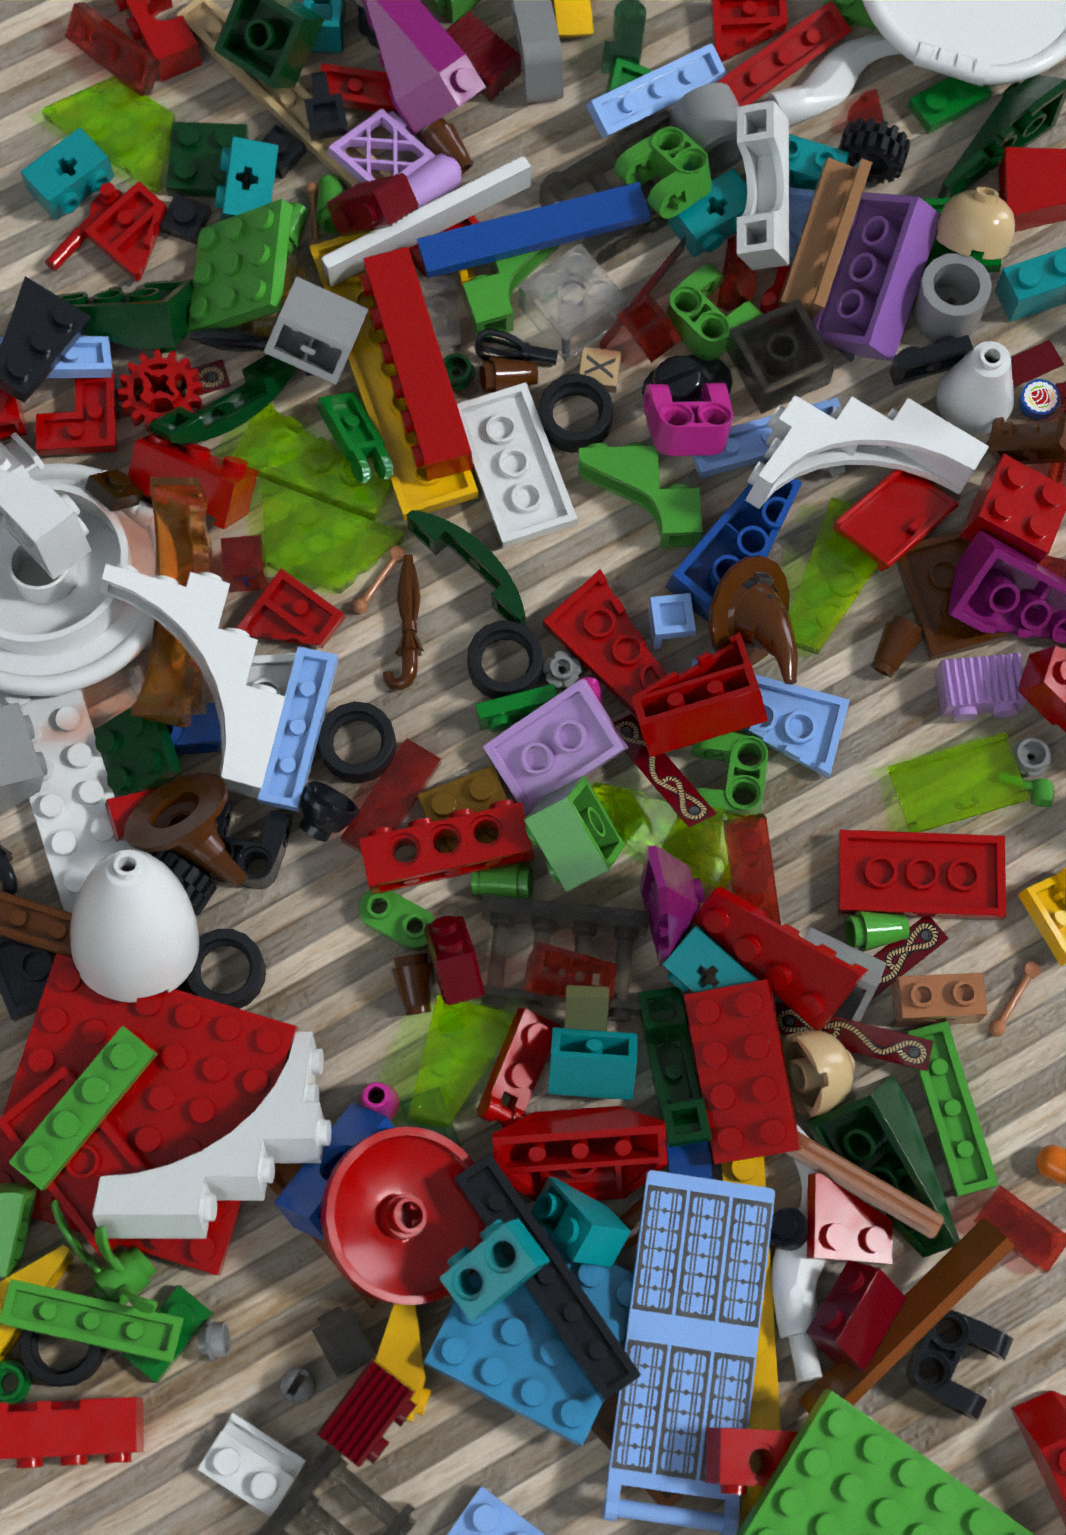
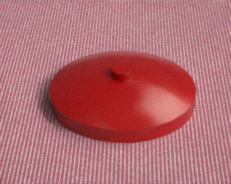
[321,1127,485,1306]

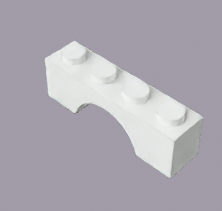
[737,100,789,270]

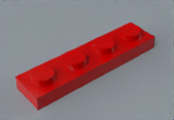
[716,0,852,106]

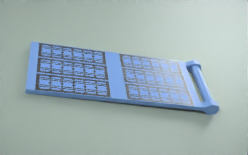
[602,1170,775,1535]

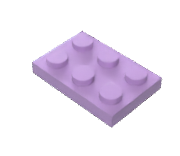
[483,679,629,815]

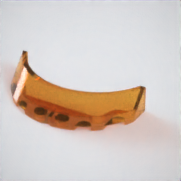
[130,477,213,727]

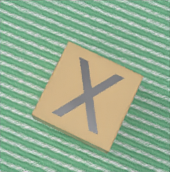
[579,347,621,392]

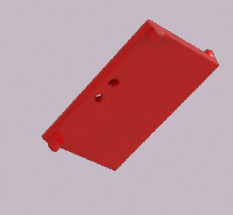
[832,469,959,572]

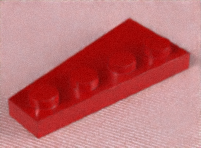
[543,569,666,717]
[693,886,868,1031]

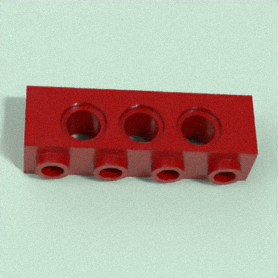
[359,800,535,895]
[705,1427,799,1495]

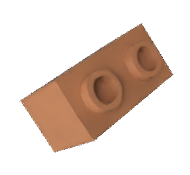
[892,972,987,1027]

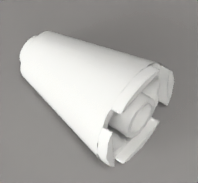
[936,341,1014,435]

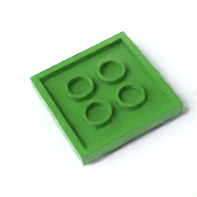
[187,199,293,333]

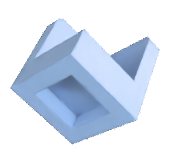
[648,593,696,650]

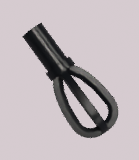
[475,328,558,366]

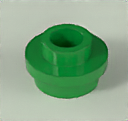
[0,1360,32,1404]

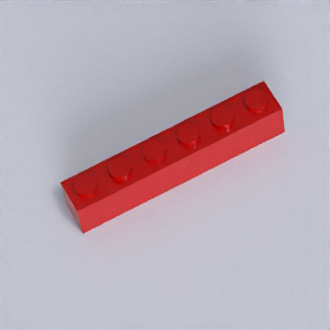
[359,247,473,481]

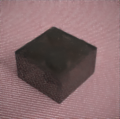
[726,299,835,414]

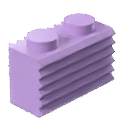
[935,653,1027,721]

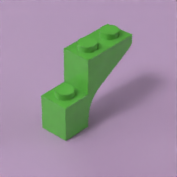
[463,244,561,338]
[578,442,702,548]

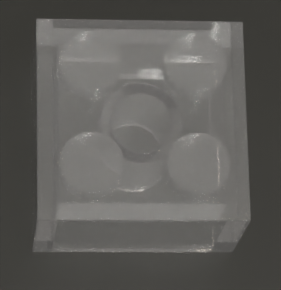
[518,243,627,361]

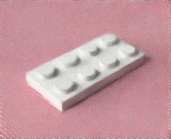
[457,382,577,548]

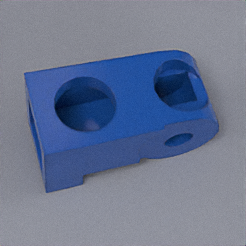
[163,702,221,755]

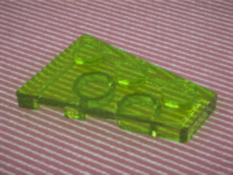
[407,995,515,1128]

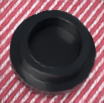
[770,1208,809,1251]

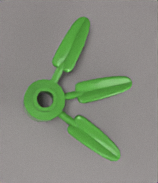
[51,1200,157,1313]

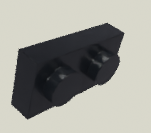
[889,335,973,386]

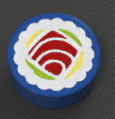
[1019,379,1060,420]

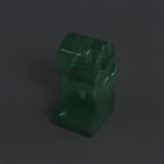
[602,0,646,74]

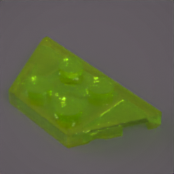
[42,75,176,193]
[261,481,404,594]

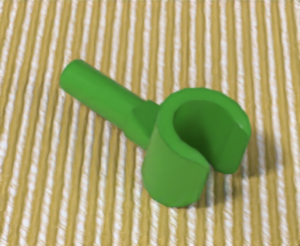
[998,772,1054,807]

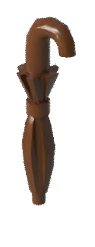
[382,554,424,690]

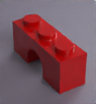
[114,0,202,82]

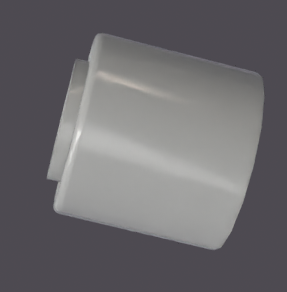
[670,82,743,174]
[912,253,992,342]

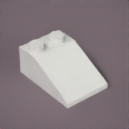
[0,469,92,580]

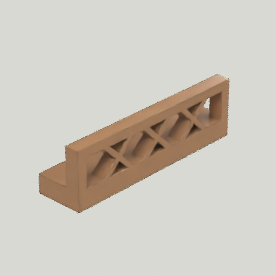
[777,158,872,318]

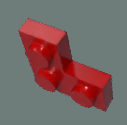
[36,374,117,456]

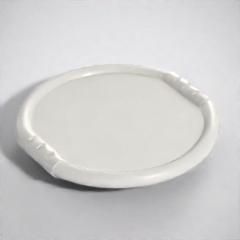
[862,0,1066,87]
[0,463,176,696]

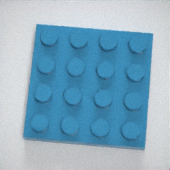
[423,1225,634,1447]

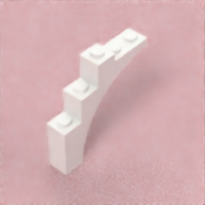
[745,395,989,509]
[99,564,286,798]
[93,1032,331,1239]

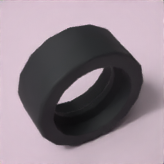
[539,374,613,453]
[467,621,543,699]
[318,701,397,783]
[186,929,266,1009]
[19,1330,107,1387]

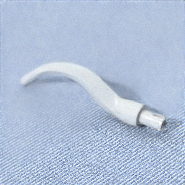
[765,34,901,126]
[772,1124,827,1382]

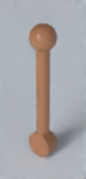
[305,182,321,252]
[353,545,406,614]
[989,961,1041,1037]

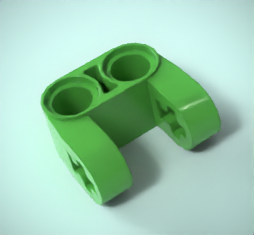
[615,127,712,219]
[665,263,764,361]
[691,732,768,821]

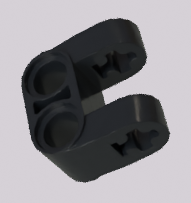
[202,800,292,889]
[906,1310,1014,1421]

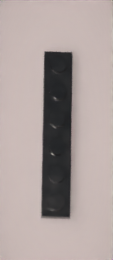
[453,1154,641,1403]

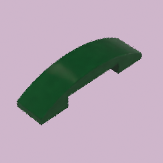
[148,354,296,443]
[407,510,526,626]
[638,986,712,1148]

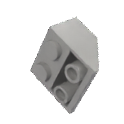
[264,276,368,385]

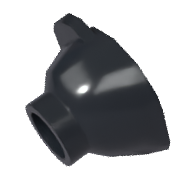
[299,781,360,842]

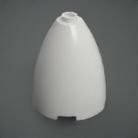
[70,849,199,1002]

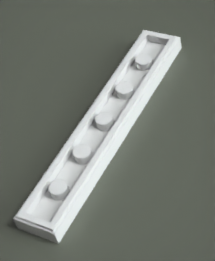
[321,156,531,287]

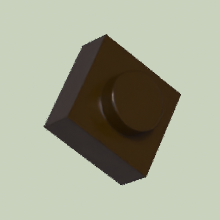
[85,469,144,512]

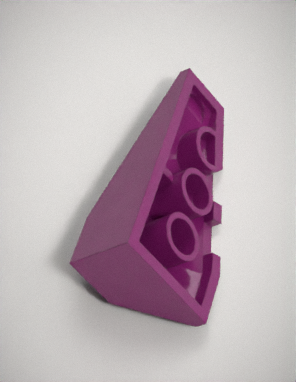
[362,0,486,135]
[948,530,1066,644]
[640,845,705,966]

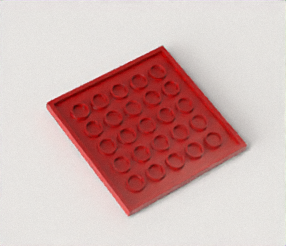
[0,953,298,1276]

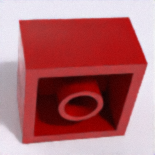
[959,454,1066,564]

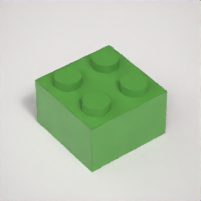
[524,775,625,892]

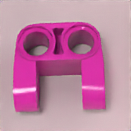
[644,383,733,456]

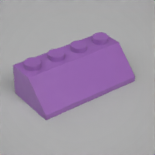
[807,192,941,361]

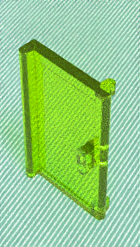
[887,732,1029,832]

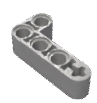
[509,0,564,103]

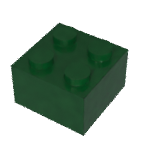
[214,0,325,89]

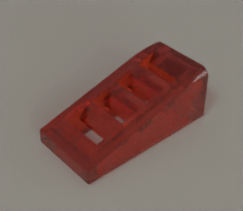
[523,941,617,1003]

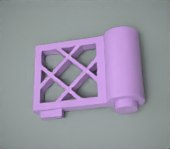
[328,109,462,208]

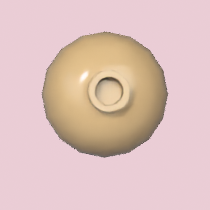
[936,186,1015,260]
[781,1030,855,1117]

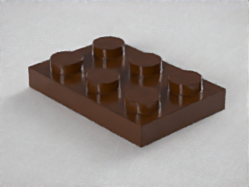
[896,529,1009,661]

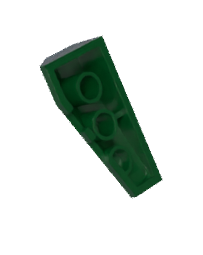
[938,75,1066,198]
[57,279,193,353]
[806,1074,960,1258]

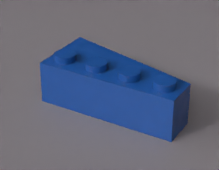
[665,478,802,622]

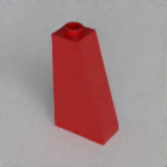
[998,147,1066,232]

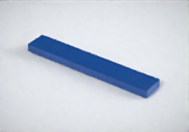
[417,182,650,279]

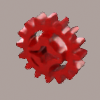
[118,349,204,433]

